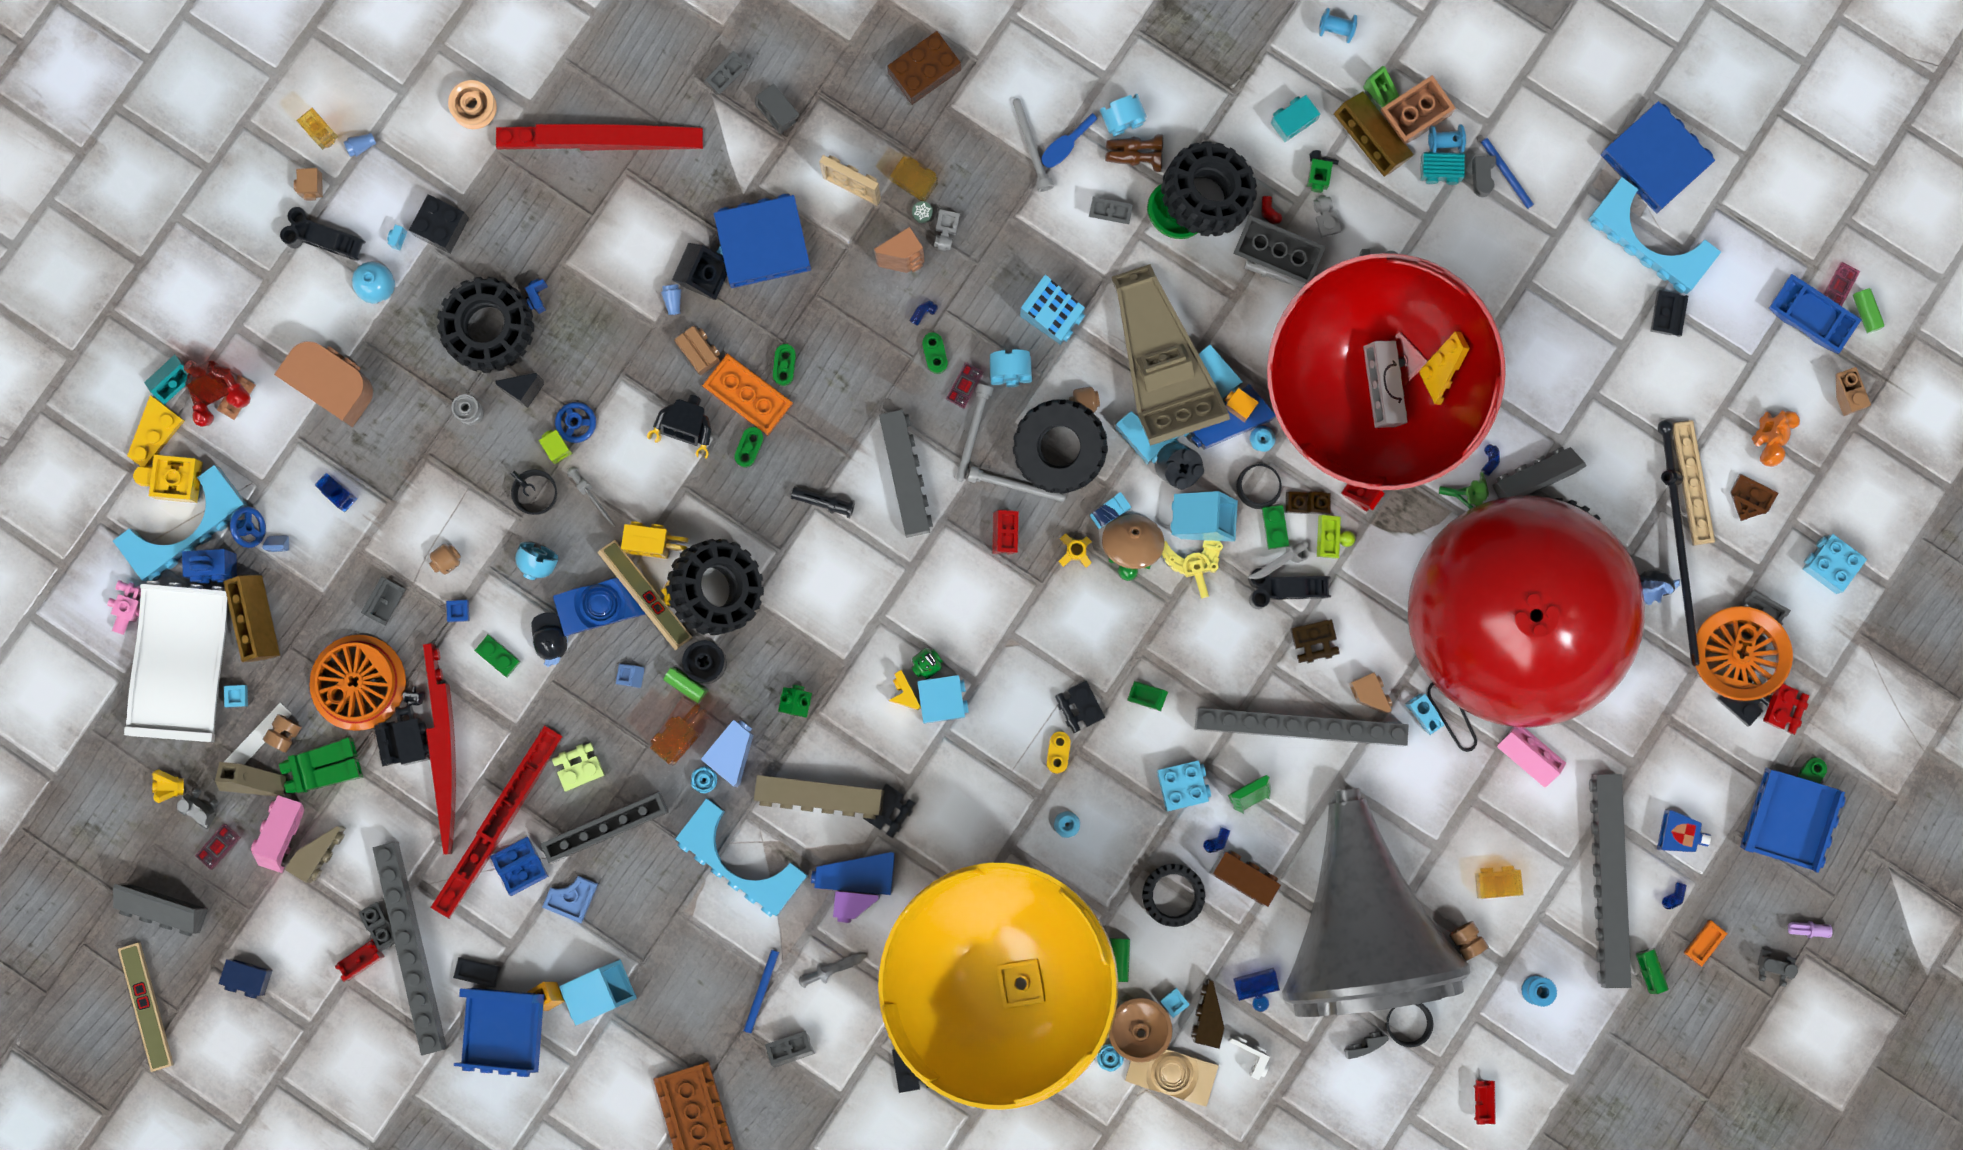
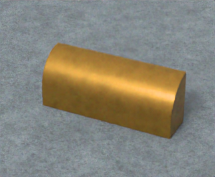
[1333,92,1414,177]
[223,575,280,662]

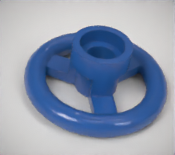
[555,402,596,443]
[230,506,266,548]

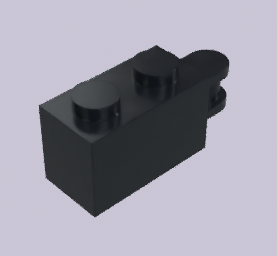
[392,703,430,766]

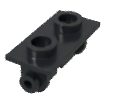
[374,721,400,767]

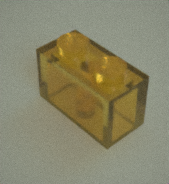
[296,107,338,150]
[890,156,938,202]
[1475,866,1524,899]

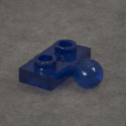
[1233,968,1280,1012]

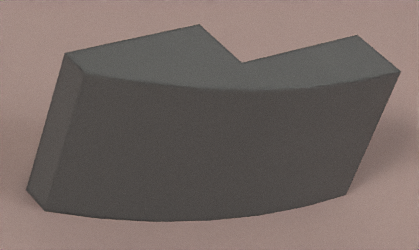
[358,902,395,951]
[1344,1031,1389,1059]

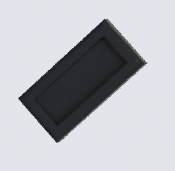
[453,957,501,988]

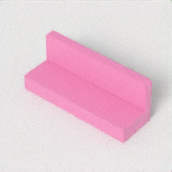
[1497,727,1566,787]

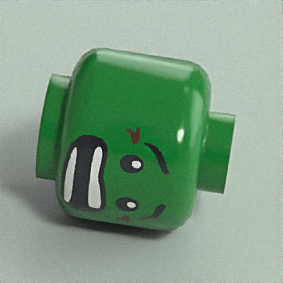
[911,648,943,679]

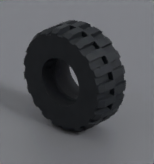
[1161,141,1257,237]
[437,277,534,373]
[1013,399,1108,494]
[666,539,764,635]

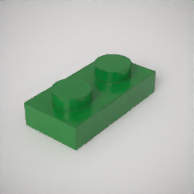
[1262,505,1289,550]
[474,635,521,678]

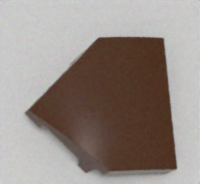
[1730,474,1778,521]

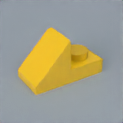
[889,670,921,710]

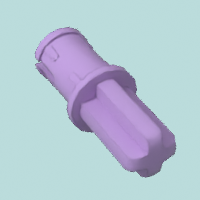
[1788,921,1833,938]

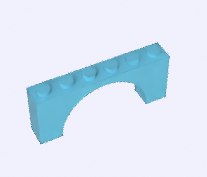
[1588,177,1721,294]
[1115,345,1243,465]
[113,465,249,582]
[676,798,808,917]

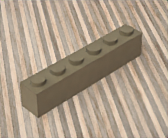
[754,775,885,819]

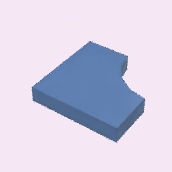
[542,876,598,923]

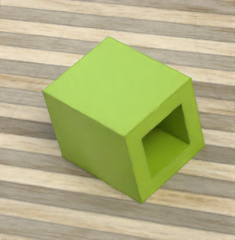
[538,430,573,464]

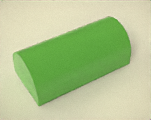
[1852,288,1885,334]
[663,667,708,704]

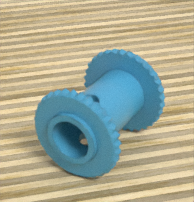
[1319,8,1357,43]
[1428,124,1466,153]
[1521,976,1557,1007]

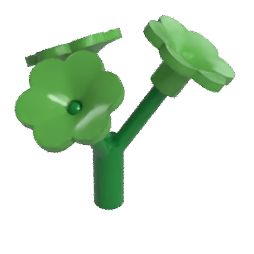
[1439,472,1489,509]

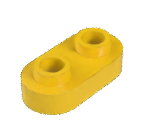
[1047,732,1071,774]

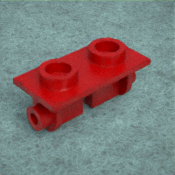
[1473,1080,1496,1125]

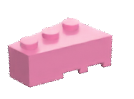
[251,795,305,873]

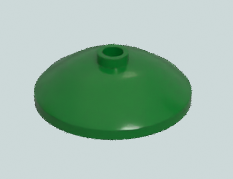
[1147,184,1200,239]

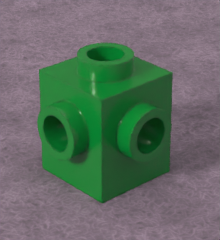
[778,685,812,718]

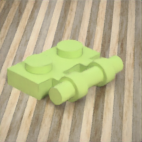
[552,742,605,792]

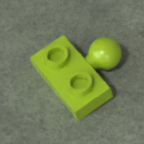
[1317,515,1356,559]

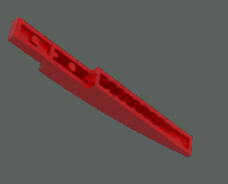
[496,124,703,151]
[423,643,456,855]
[430,726,563,919]

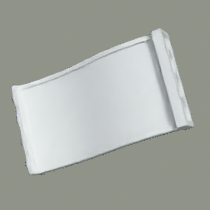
[124,581,228,742]

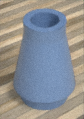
[343,133,376,157]
[661,284,681,315]

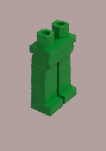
[279,737,364,794]

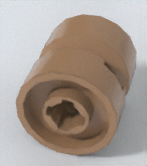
[262,714,302,753]
[1449,921,1489,961]

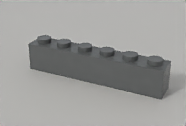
[879,409,933,538]
[541,793,669,863]

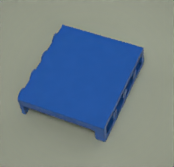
[1600,101,1715,214]
[714,194,811,288]
[1740,767,1846,873]
[454,988,544,1077]

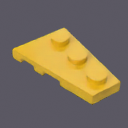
[1419,331,1470,405]
[127,395,184,466]

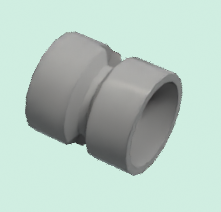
[451,394,484,426]

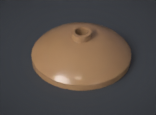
[1102,514,1165,569]
[1109,998,1173,1063]

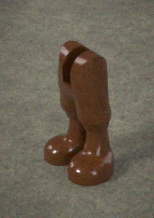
[1105,134,1163,172]

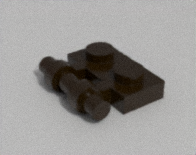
[1290,619,1340,664]

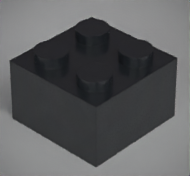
[409,194,469,254]

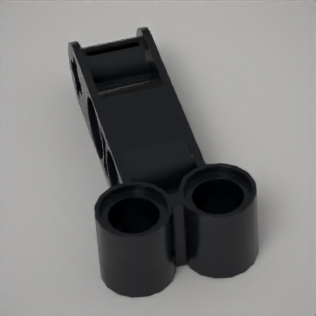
[280,207,366,261]
[1248,568,1331,610]

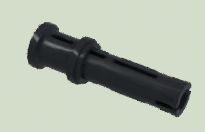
[791,486,855,519]

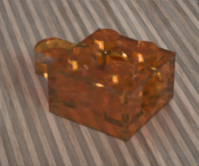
[650,703,707,766]

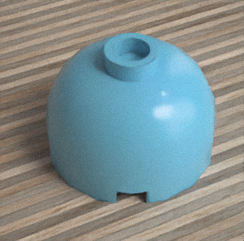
[352,261,395,304]
[515,542,558,580]

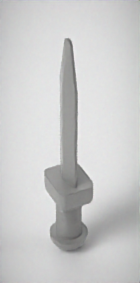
[567,467,615,527]

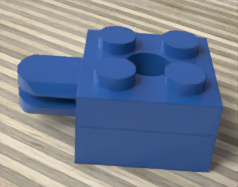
[182,549,237,584]

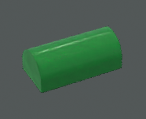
[1109,938,1130,982]
[1636,948,1669,994]

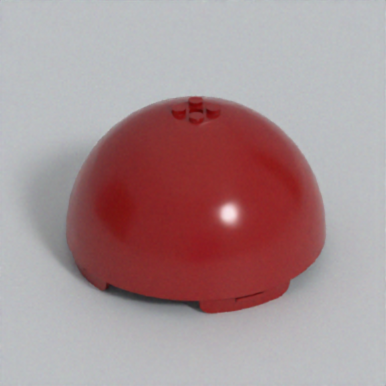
[1267,253,1506,490]
[1408,496,1645,728]

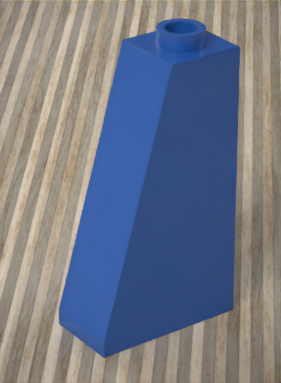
[1191,384,1276,450]
[811,852,895,895]

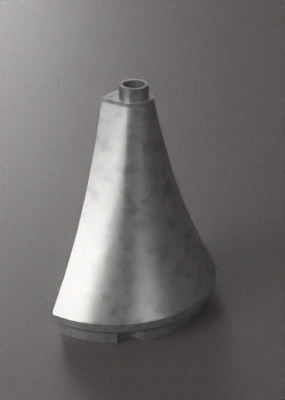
[1282,788,1470,1017]

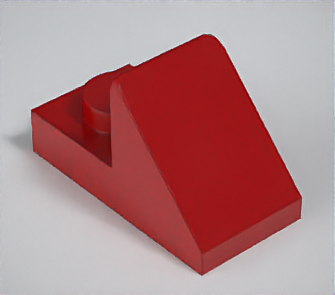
[1341,484,1385,512]

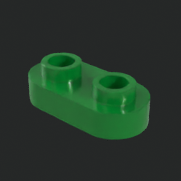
[922,333,948,374]
[773,344,796,386]
[734,427,764,468]
[1797,758,1827,783]

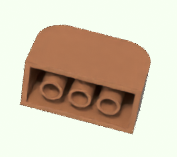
[274,342,373,428]

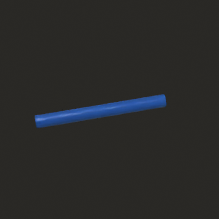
[1481,138,1534,209]
[743,949,779,1033]

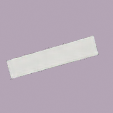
[224,703,292,765]

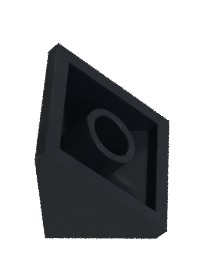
[495,373,544,408]

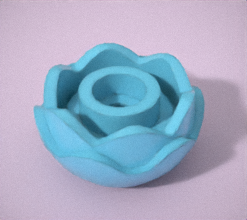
[1249,426,1276,452]
[691,767,717,793]
[1054,811,1080,838]
[1097,1044,1124,1072]

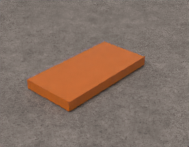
[702,354,793,436]

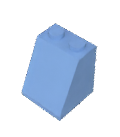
[701,720,754,787]

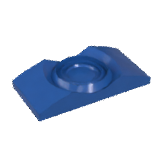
[1769,274,1862,354]
[553,578,646,637]

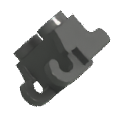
[176,788,219,829]
[1757,949,1798,987]

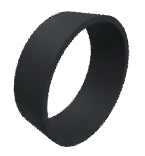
[1236,464,1282,509]
[511,469,557,515]
[1387,1003,1434,1047]

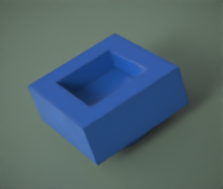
[446,600,470,623]

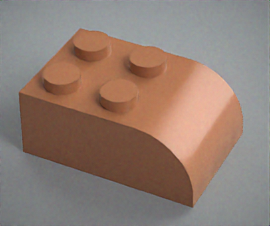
[1381,75,1456,144]

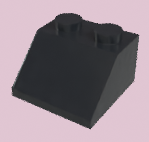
[672,243,727,300]

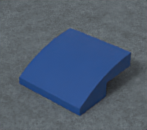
[490,836,549,896]

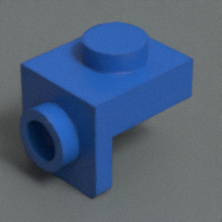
[525,279,548,314]

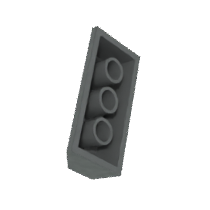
[1233,215,1326,284]
[1492,447,1587,499]
[113,883,208,936]

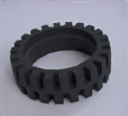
[1142,864,1206,927]

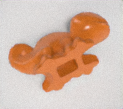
[1752,410,1800,467]

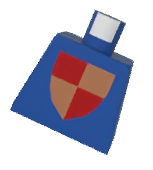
[1656,810,1711,852]

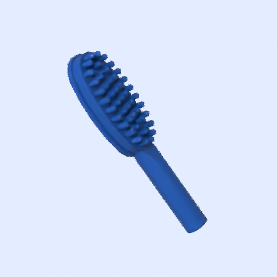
[1041,113,1097,168]

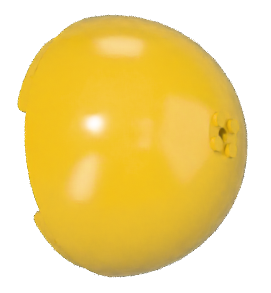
[878,863,1118,1110]

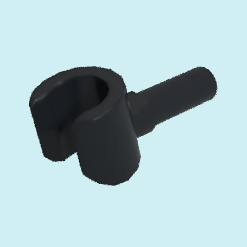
[1309,150,1339,165]
[511,471,535,496]

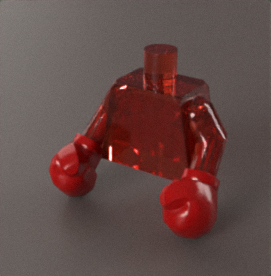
[183,360,251,427]

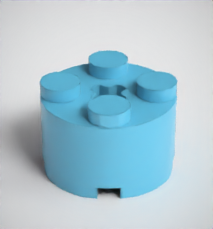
[1100,94,1147,137]
[990,349,1032,387]

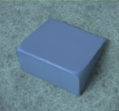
[262,535,289,552]
[616,663,644,688]

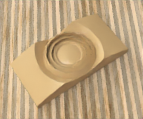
[1125,1049,1219,1107]

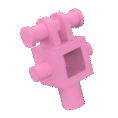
[107,580,141,635]

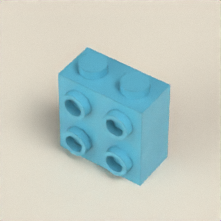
[1803,534,1867,594]
[917,675,969,724]
[1157,760,1211,812]

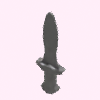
[799,953,867,988]

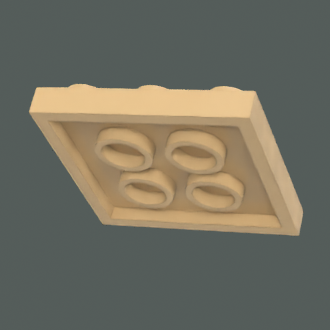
[819,155,881,206]

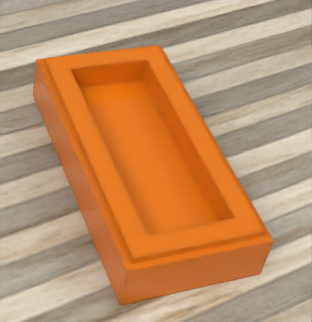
[1683,920,1728,967]

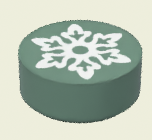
[912,201,933,223]

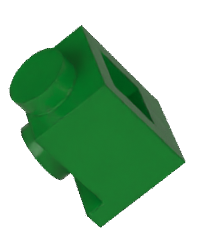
[1307,159,1333,193]

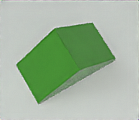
[1363,65,1399,107]

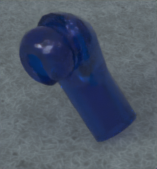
[909,301,938,326]
[1481,444,1500,476]
[1203,827,1230,853]
[1662,883,1687,909]

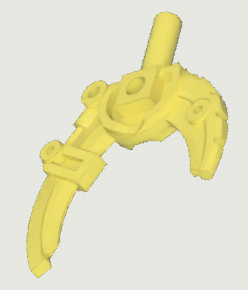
[1162,540,1223,599]

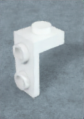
[1228,1035,1270,1080]

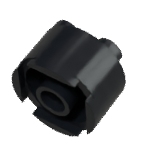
[1155,442,1204,490]
[682,640,727,684]

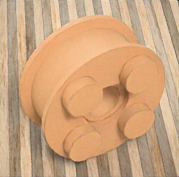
[448,80,497,129]

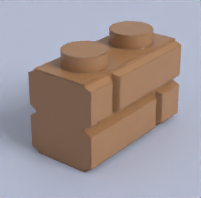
[674,326,720,376]

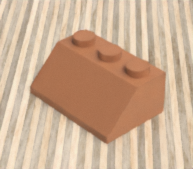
[874,227,924,273]

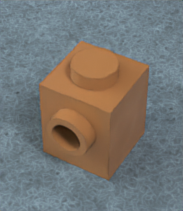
[294,168,323,201]

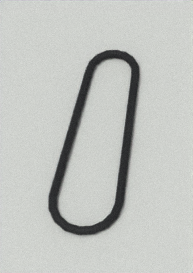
[1427,682,1477,752]

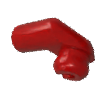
[1261,196,1282,224]

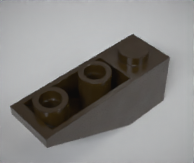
[1191,979,1224,1049]

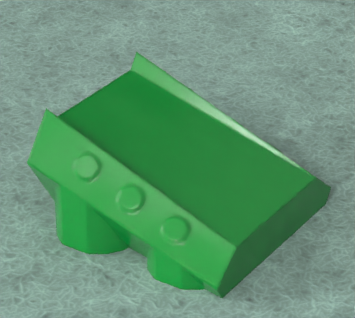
[1227,775,1271,814]

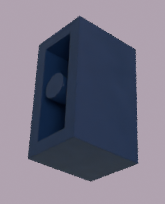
[218,958,273,999]

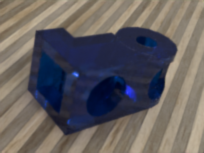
[315,473,357,512]

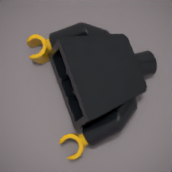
[647,395,711,459]

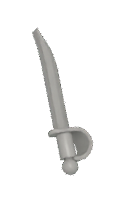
[1247,541,1309,579]

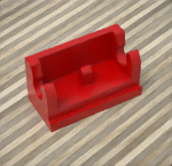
[992,510,1019,555]
[335,939,385,982]

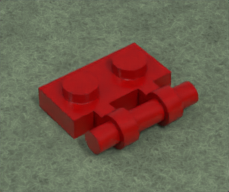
[1763,683,1809,735]

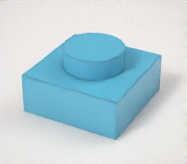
[387,224,407,251]
[224,685,248,708]
[1160,988,1190,1018]

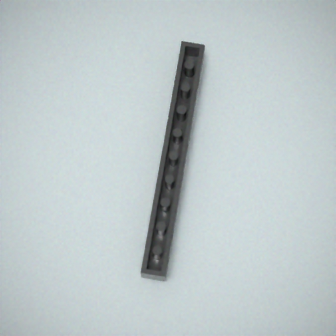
[1195,708,1409,747]
[1589,774,1632,988]
[372,842,447,1056]

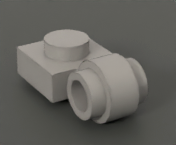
[1313,196,1342,238]
[934,209,960,251]

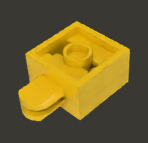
[133,455,203,503]
[621,521,689,559]

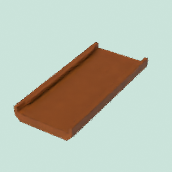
[653,1061,735,1150]

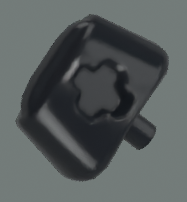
[402,686,425,706]

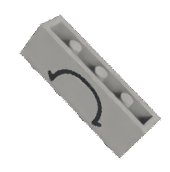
[1363,341,1408,428]

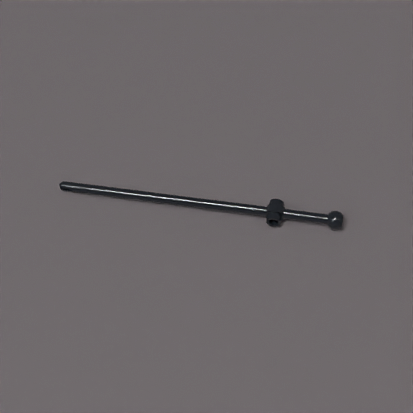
[1657,420,1700,667]

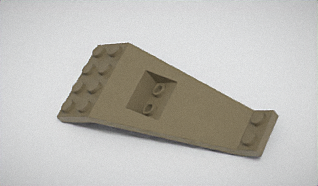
[1111,264,1230,446]

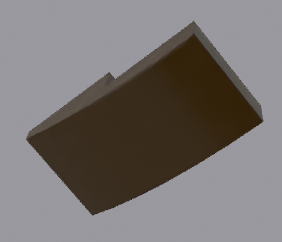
[1285,491,1331,514]

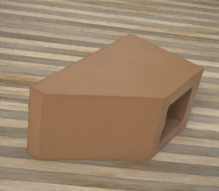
[1835,367,1871,416]
[1349,672,1393,714]

